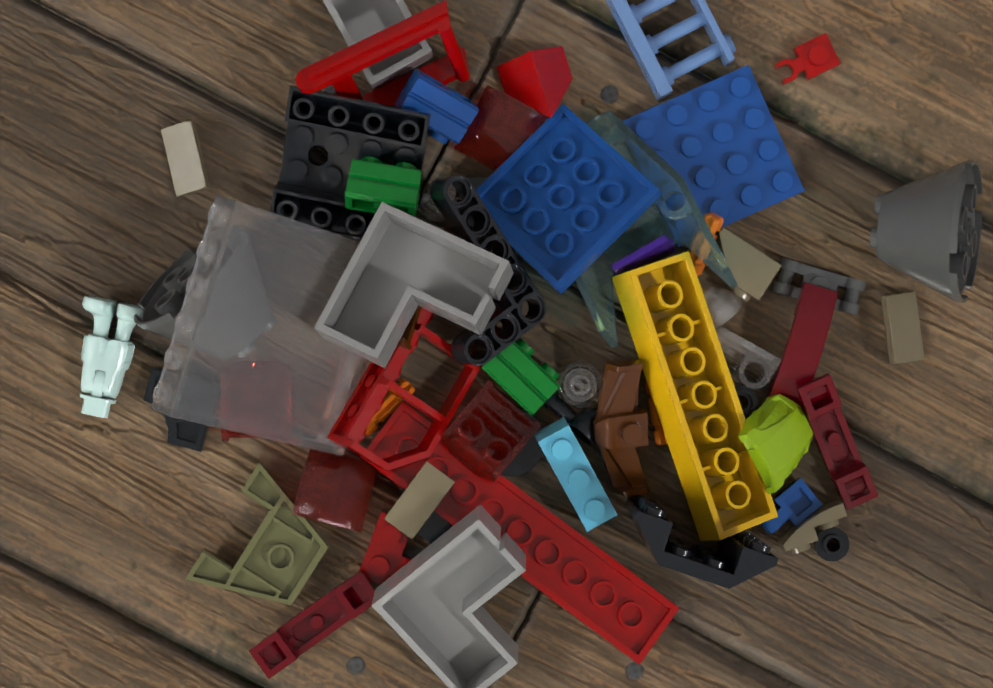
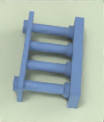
[605,0,736,101]

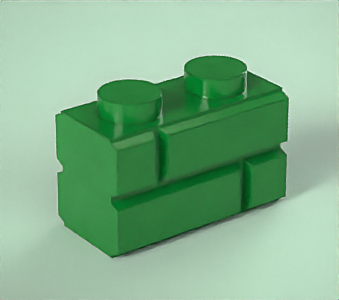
[345,156,422,217]
[481,338,560,416]

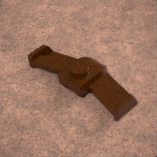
[593,358,649,497]

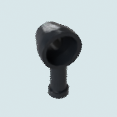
[543,393,597,446]

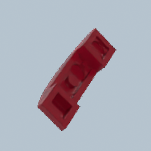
[766,281,838,409]
[796,373,879,510]
[249,570,375,679]

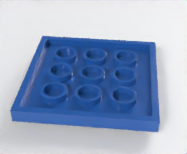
[622,65,805,248]
[476,104,662,294]

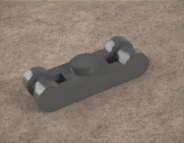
[771,258,866,316]

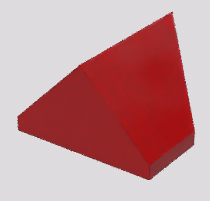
[497,46,573,118]

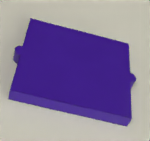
[611,234,675,276]

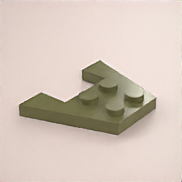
[185,462,330,606]

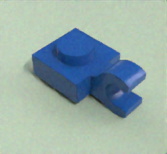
[760,477,823,534]

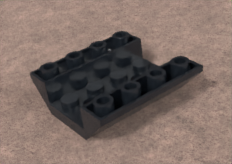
[268,85,431,241]
[625,495,779,589]

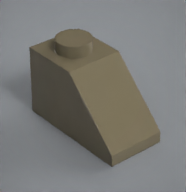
[716,228,782,303]

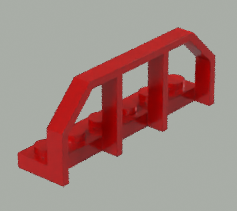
[327,299,498,471]

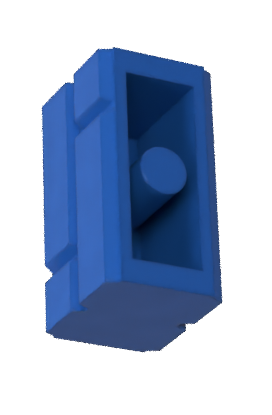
[395,68,479,144]

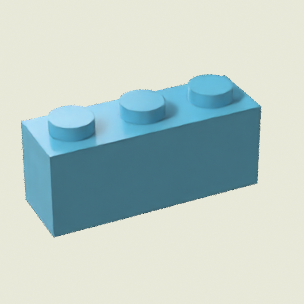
[533,417,618,532]

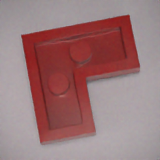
[359,510,413,585]

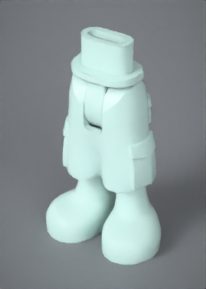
[80,296,142,418]

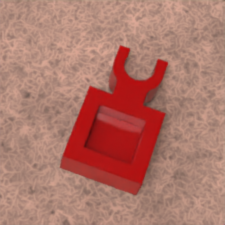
[774,33,841,86]

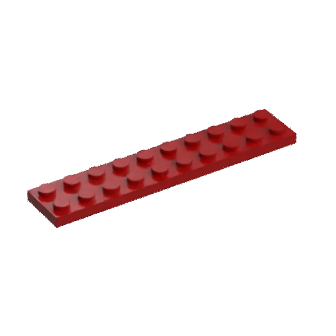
[361,401,679,665]

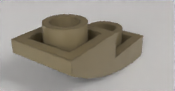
[384,461,455,539]
[778,500,847,554]

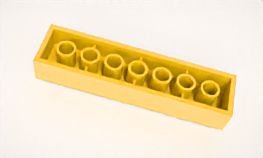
[612,251,778,541]

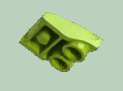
[738,394,813,494]

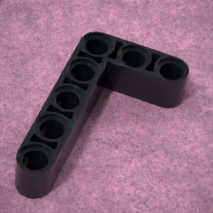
[430,175,546,365]

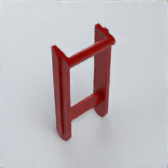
[295,0,470,107]

